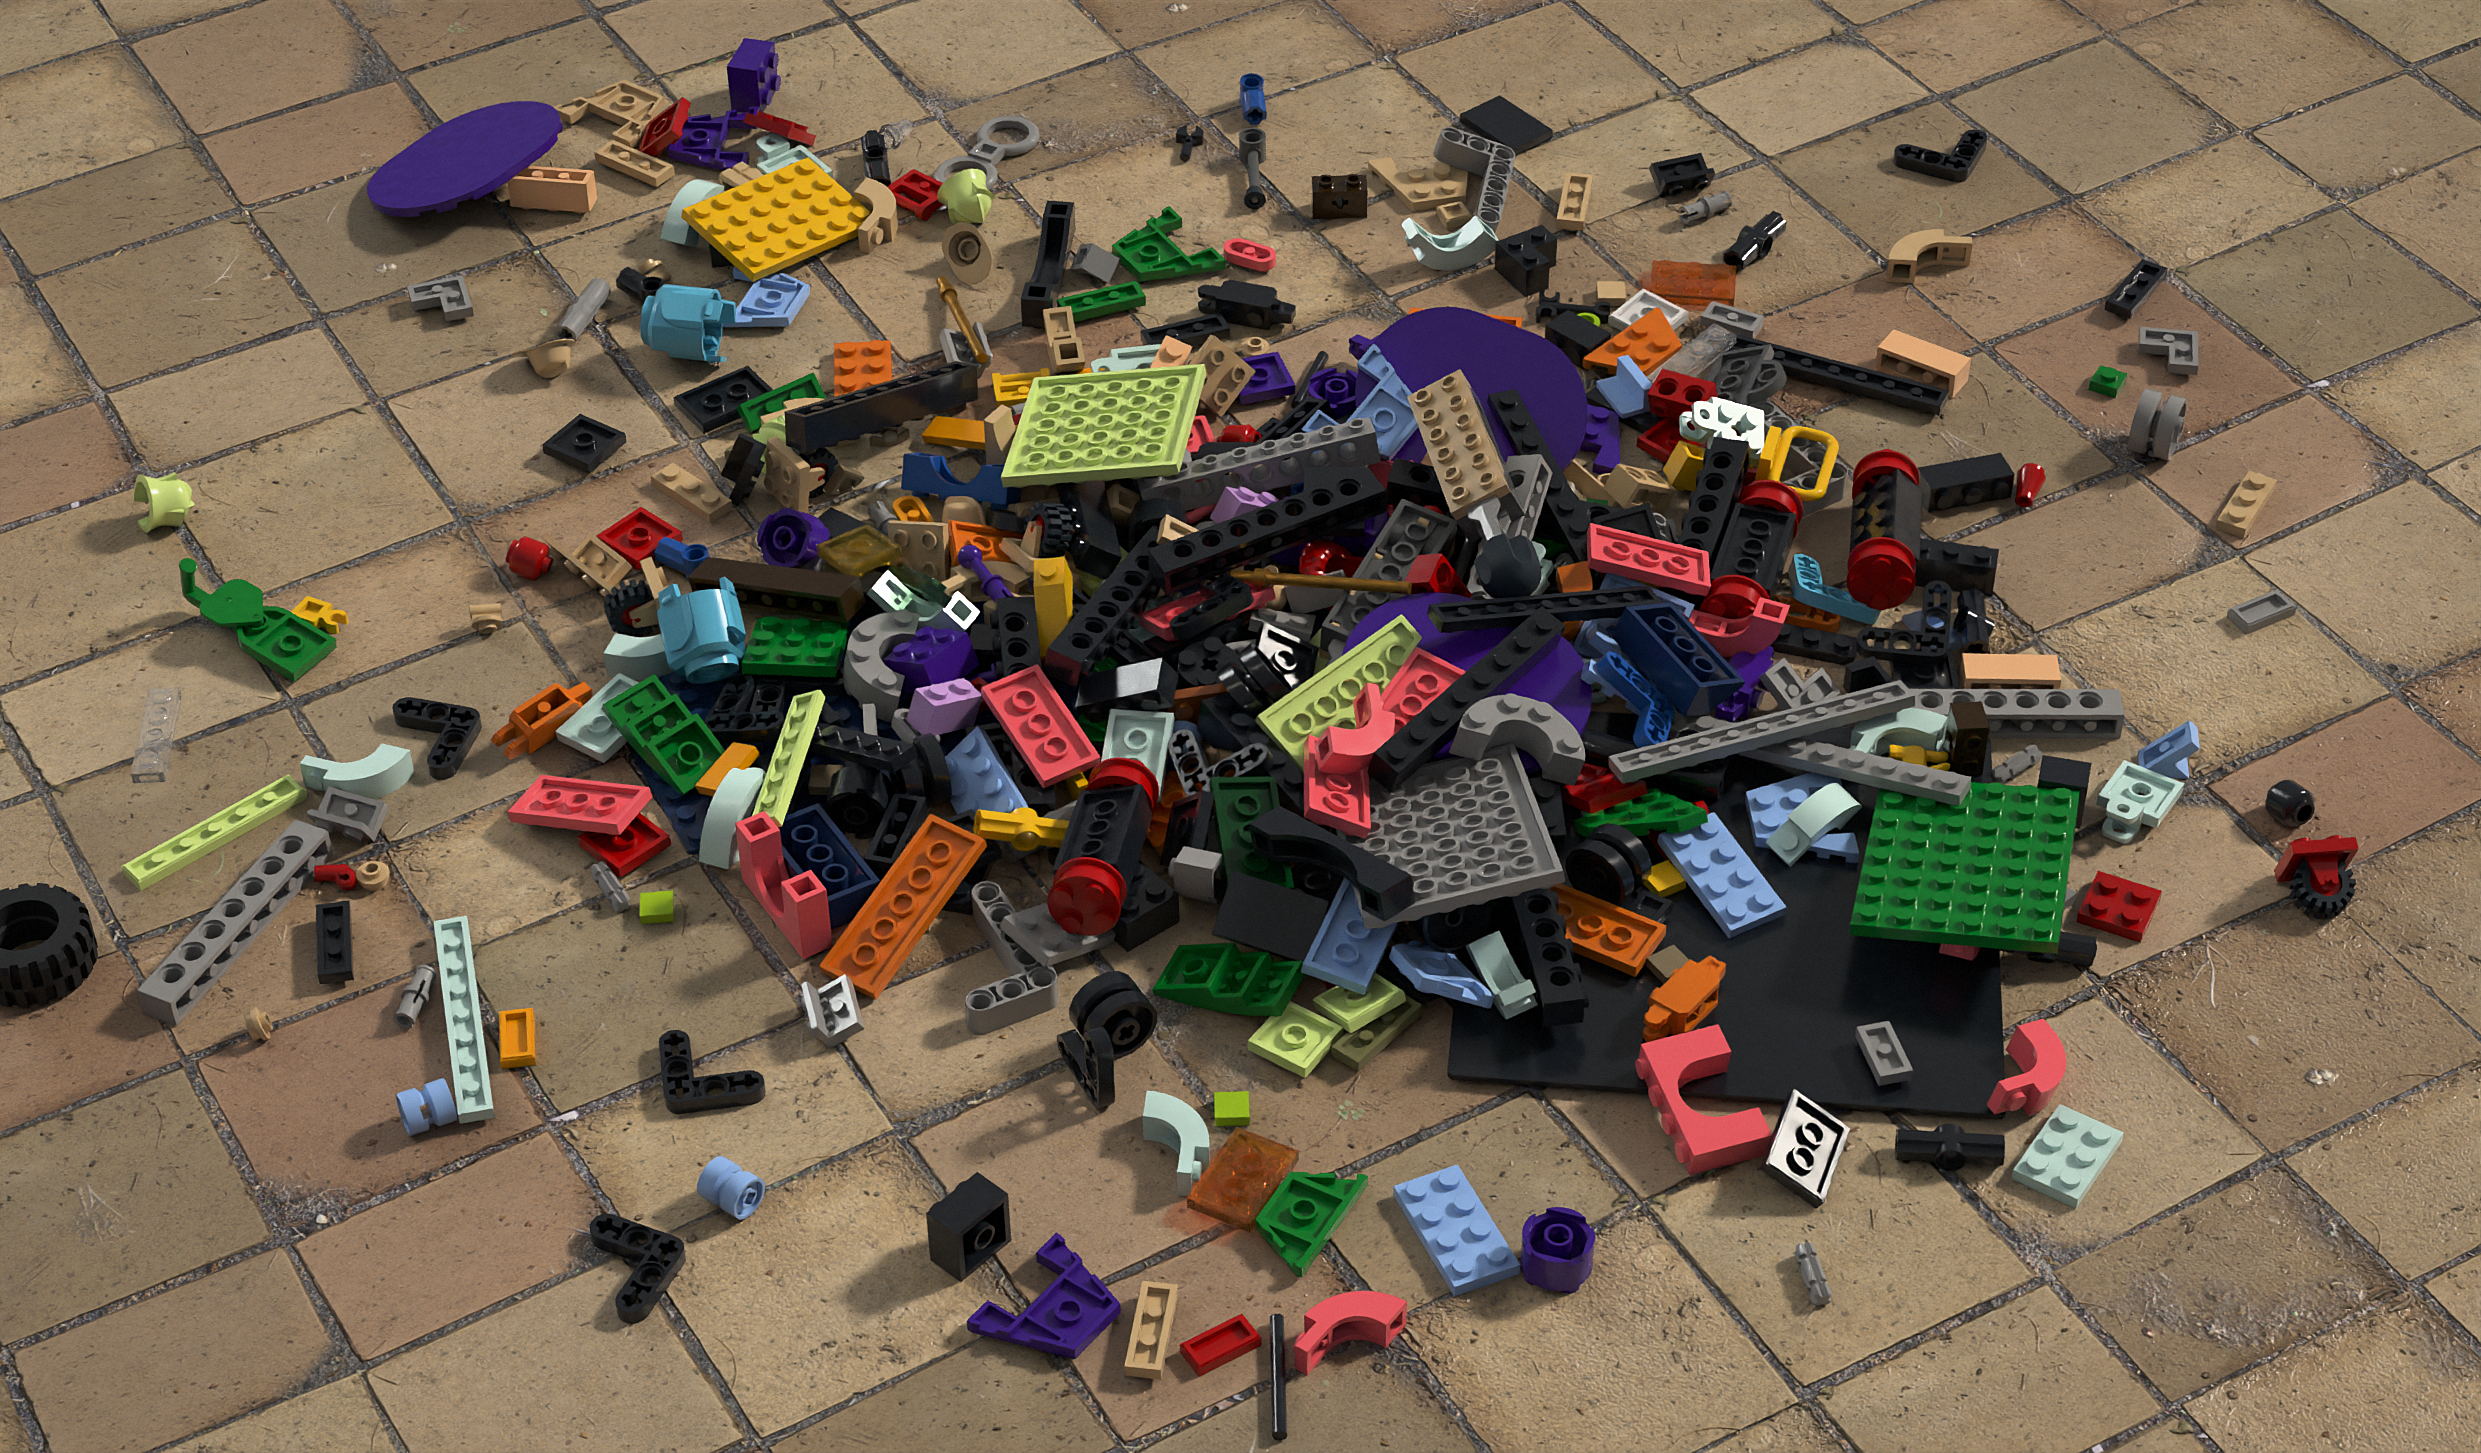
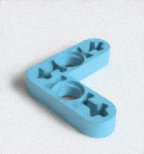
[1788,554,1881,624]

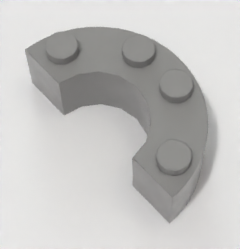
[842,610,920,723]
[1449,693,1585,786]
[1169,814,1226,904]

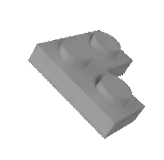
[407,275,474,321]
[2138,327,2198,375]
[1759,658,1841,710]

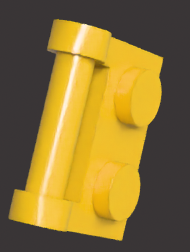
[991,368,1050,408]

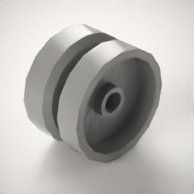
[2128,388,2188,461]

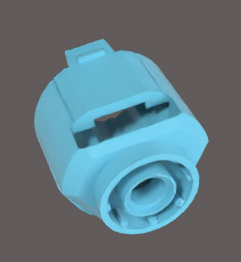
[640,284,736,364]
[657,577,746,684]

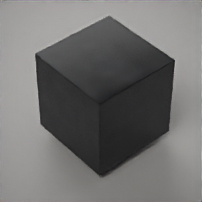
[2037,755,2091,829]

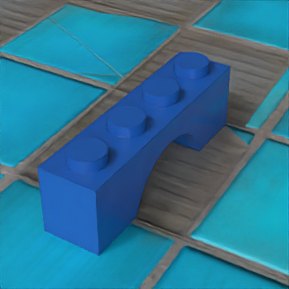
[901,452,1021,509]

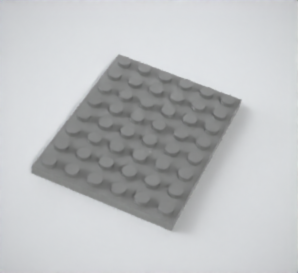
[1335,743,1565,930]

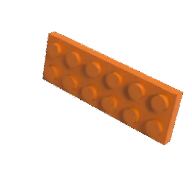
[819,813,987,1000]

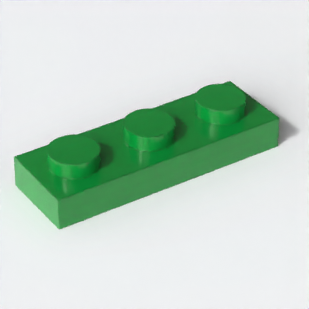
[1057,281,1146,322]
[736,372,826,433]

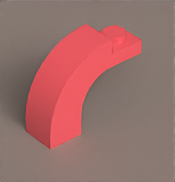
[1315,683,1395,774]
[1987,1018,2066,1116]

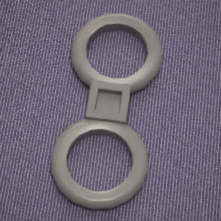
[934,116,1040,190]

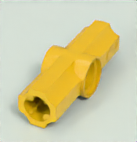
[973,807,1070,851]

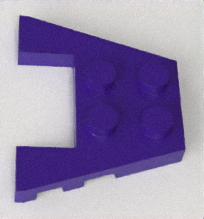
[668,106,759,171]
[1580,404,1620,475]
[967,1232,1121,1359]

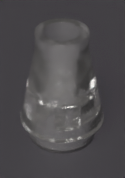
[878,119,914,150]

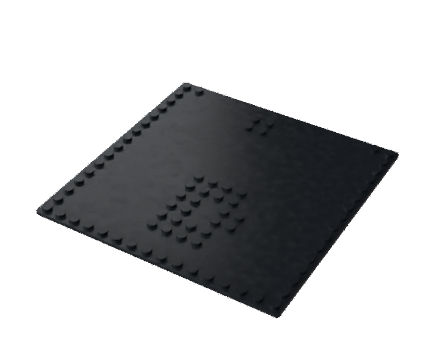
[1447,711,2006,1119]

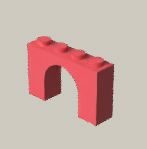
[735,811,833,959]
[1635,1024,1772,1175]

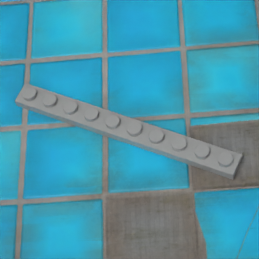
[1609,680,1915,783]
[1667,709,1971,806]

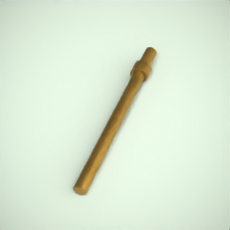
[936,276,987,364]
[1230,568,1412,594]

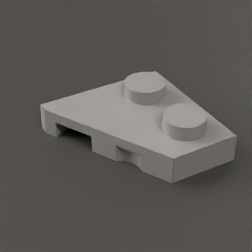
[1248,608,1316,642]

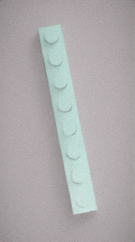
[434,916,495,1124]

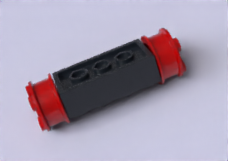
[1846,449,1922,611]
[1699,480,1804,619]
[1047,758,1159,936]

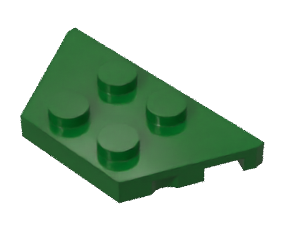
[1255,1172,1368,1278]

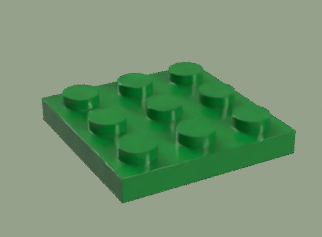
[742,616,850,677]

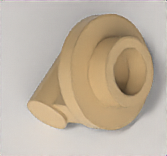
[639,259,671,282]
[469,603,503,634]

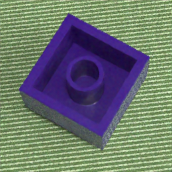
[727,38,781,113]
[883,626,980,694]

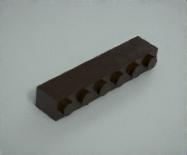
[688,557,866,623]

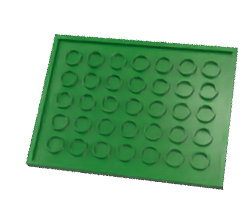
[1850,782,2080,954]

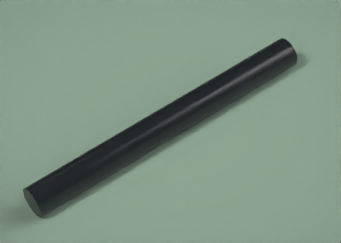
[1269,1314,1287,1440]

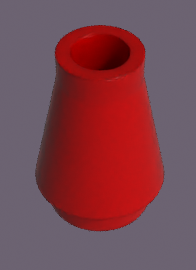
[2015,463,2046,507]

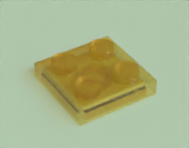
[816,524,902,577]

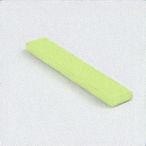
[752,690,826,827]
[121,774,308,891]

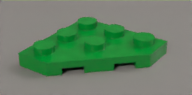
[1574,788,1708,837]

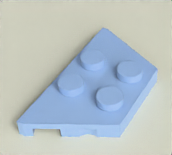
[1389,940,1495,1008]

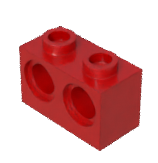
[1647,369,1718,424]
[1405,554,1472,598]

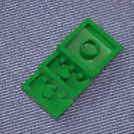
[601,674,725,796]
[1152,943,1305,1016]

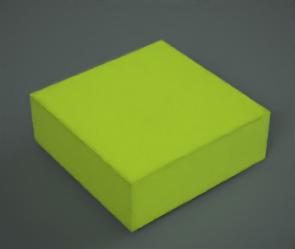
[640,890,674,924]
[1214,1091,1250,1126]

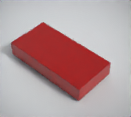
[1180,1314,1262,1377]

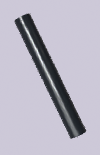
[1291,351,1329,409]

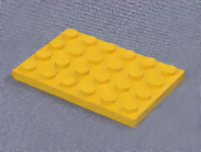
[681,157,871,282]

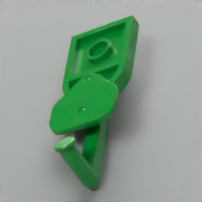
[179,558,337,682]

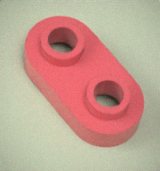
[1224,238,1276,272]

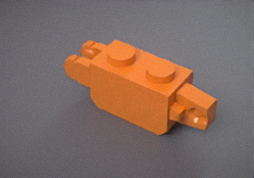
[491,681,592,760]
[1642,955,1726,1043]

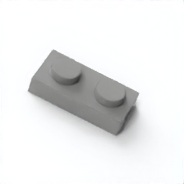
[1700,301,1764,339]
[1855,1021,1913,1086]

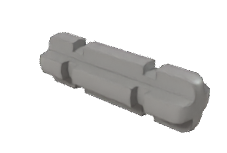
[1991,745,2042,785]
[590,861,631,912]
[1795,1242,1832,1306]

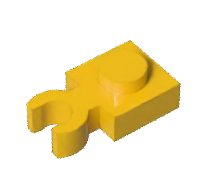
[291,596,349,634]

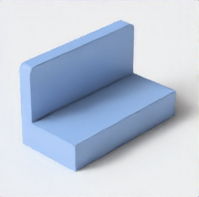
[1596,355,1653,418]

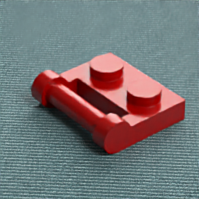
[887,169,943,221]
[1562,770,1647,814]

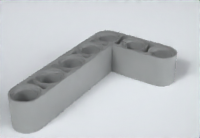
[1433,127,1515,233]
[1749,400,1848,517]
[965,881,1059,1034]

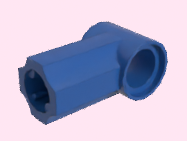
[1239,73,1267,125]
[654,537,710,583]

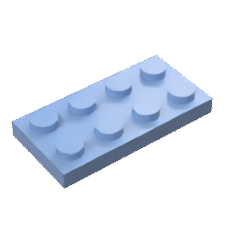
[945,726,1029,844]
[1657,812,1787,938]
[1301,878,1399,995]
[1393,1164,1520,1296]

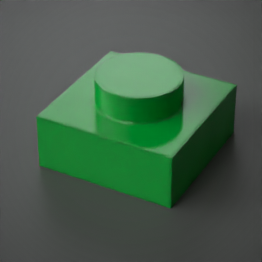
[2088,365,2127,398]

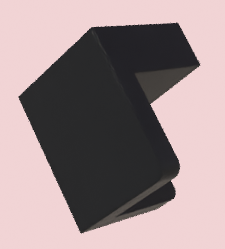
[1843,656,1892,693]

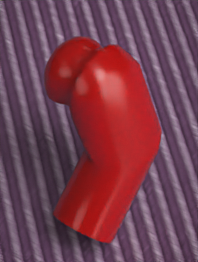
[314,864,358,891]

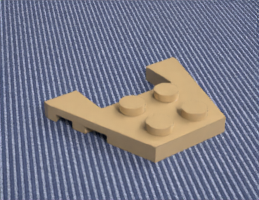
[554,79,665,149]
[1368,157,1469,211]

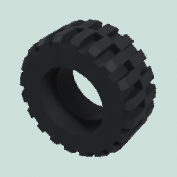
[0,883,98,1008]

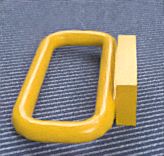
[1755,426,1839,502]

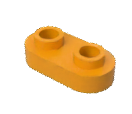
[893,495,934,522]

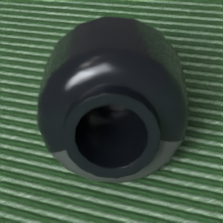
[2265,779,2315,827]

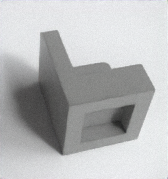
[1070,243,1120,283]

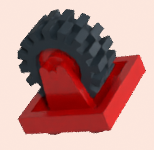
[2274,835,2359,919]

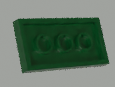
[1209,777,1294,890]

